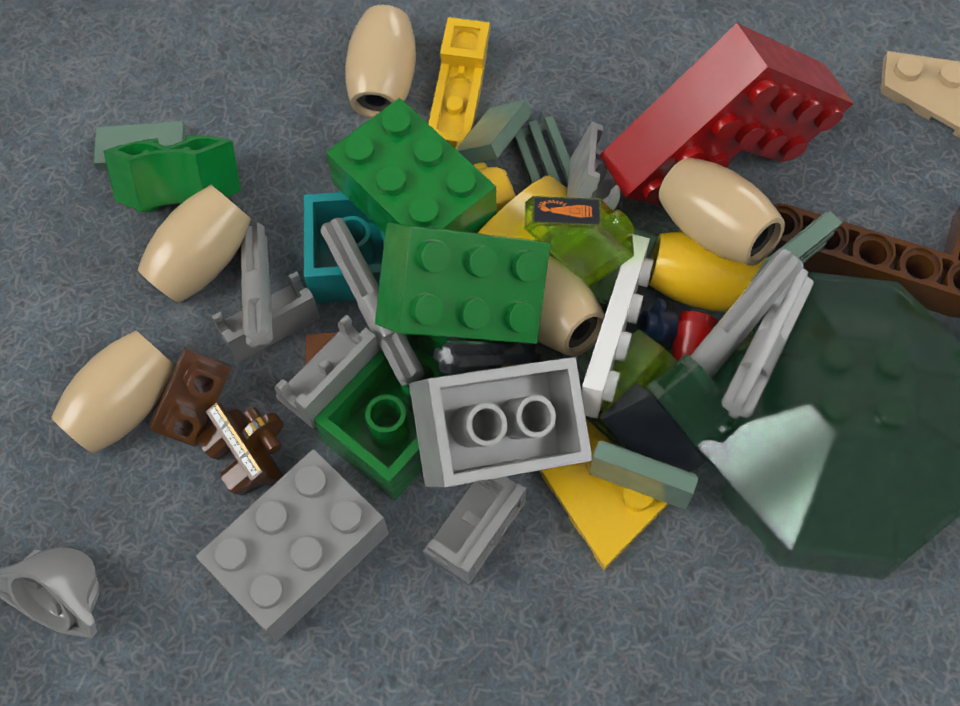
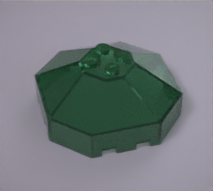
[690,272,960,580]

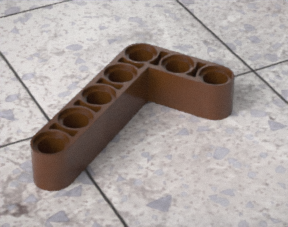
[768,203,960,318]

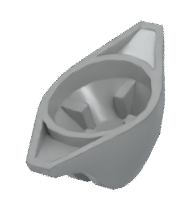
[0,547,100,638]

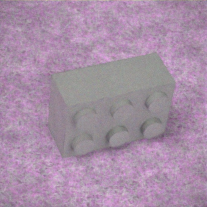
[409,357,592,487]
[195,449,389,643]

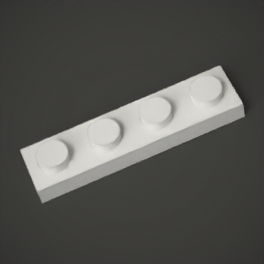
[581,234,654,419]

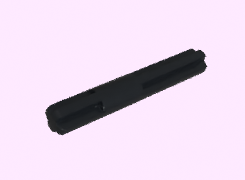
[433,341,541,374]

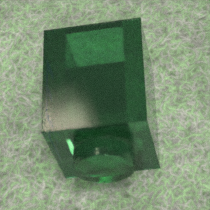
[647,354,732,446]

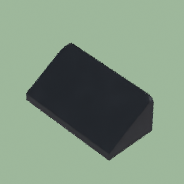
[599,383,706,472]

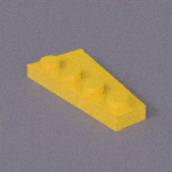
[539,419,669,571]

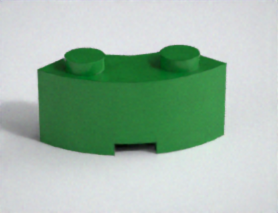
[103,135,241,212]

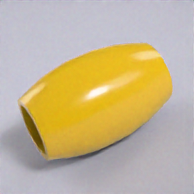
[648,231,768,312]

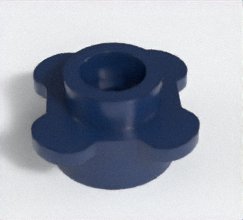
[637,298,678,355]

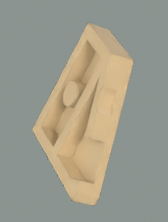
[881,51,960,138]

